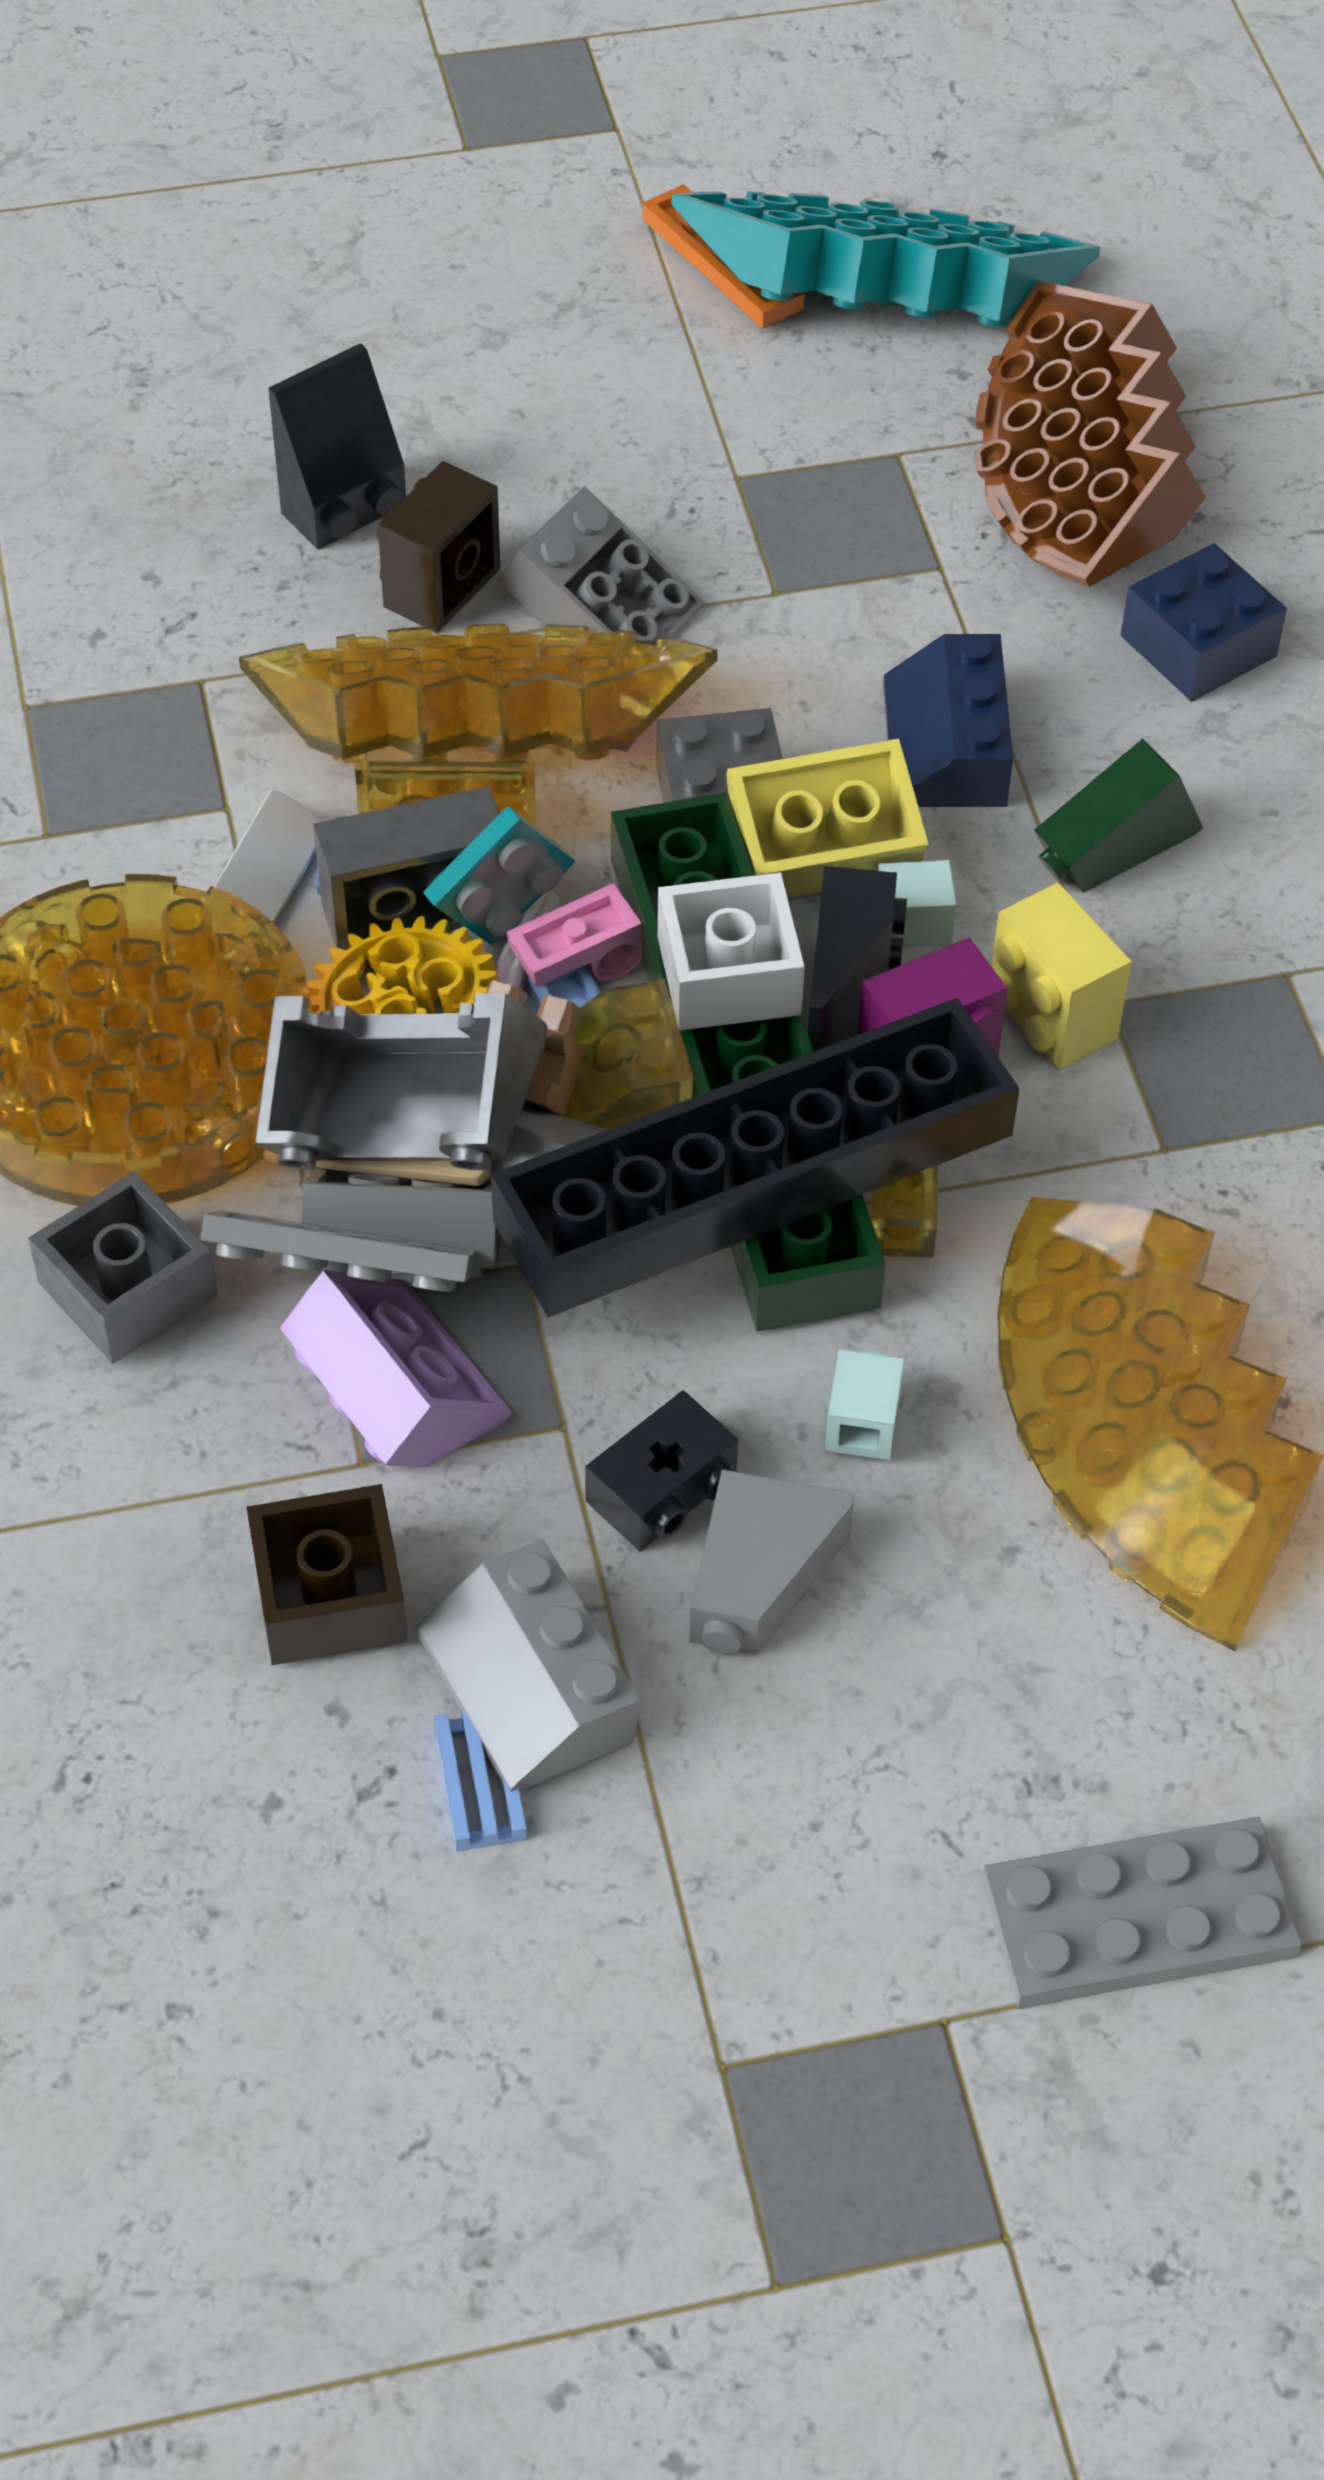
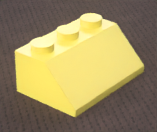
[726,739,929,898]

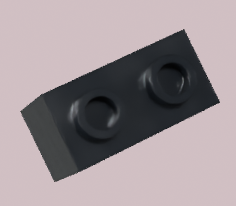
[585,1390,738,1552]

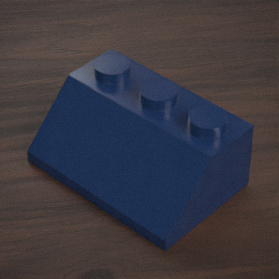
[883,634,1013,807]

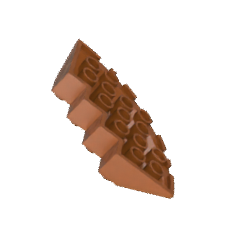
[975,281,1206,587]

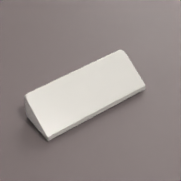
[200,788,324,955]

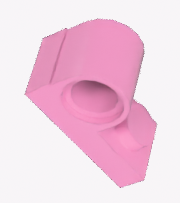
[507,883,643,988]

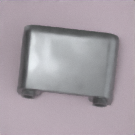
[255,993,547,1170]

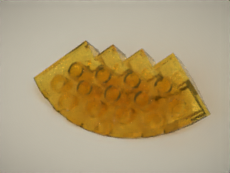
[239,623,718,763]
[997,1197,1324,1651]

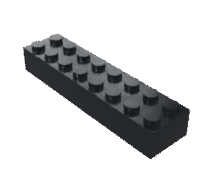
[491,998,1020,1318]

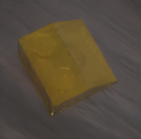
[566,979,694,1130]

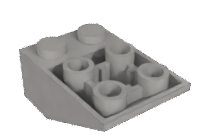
[496,486,704,670]

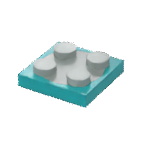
[423,806,576,945]

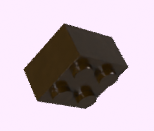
[376,461,501,633]
[246,1484,408,1665]

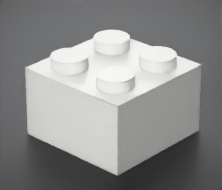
[658,872,805,1031]

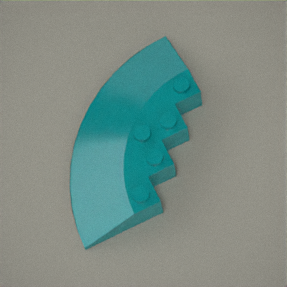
[671,191,1100,327]

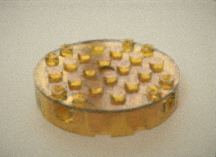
[0,874,312,1206]

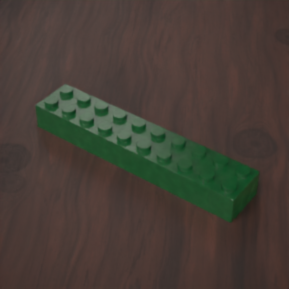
[611,792,886,1332]

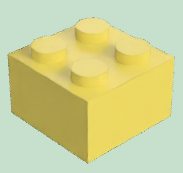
[991,882,1132,1070]

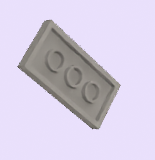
[200,1210,476,1292]
[982,1816,1302,2009]

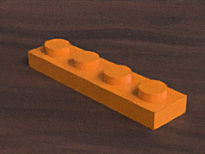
[642,184,805,329]

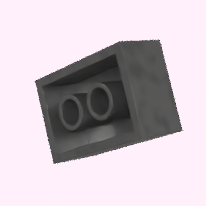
[313,786,499,950]

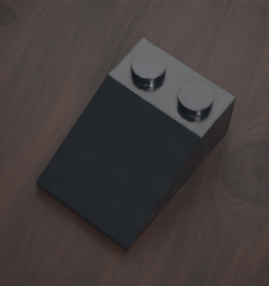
[268,343,406,550]
[808,866,907,1051]

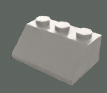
[302,1168,500,1278]
[416,1539,642,1792]

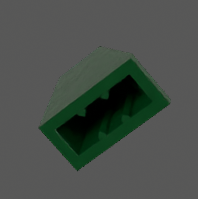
[1034,738,1203,893]

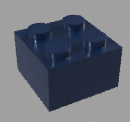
[1120,543,1287,702]

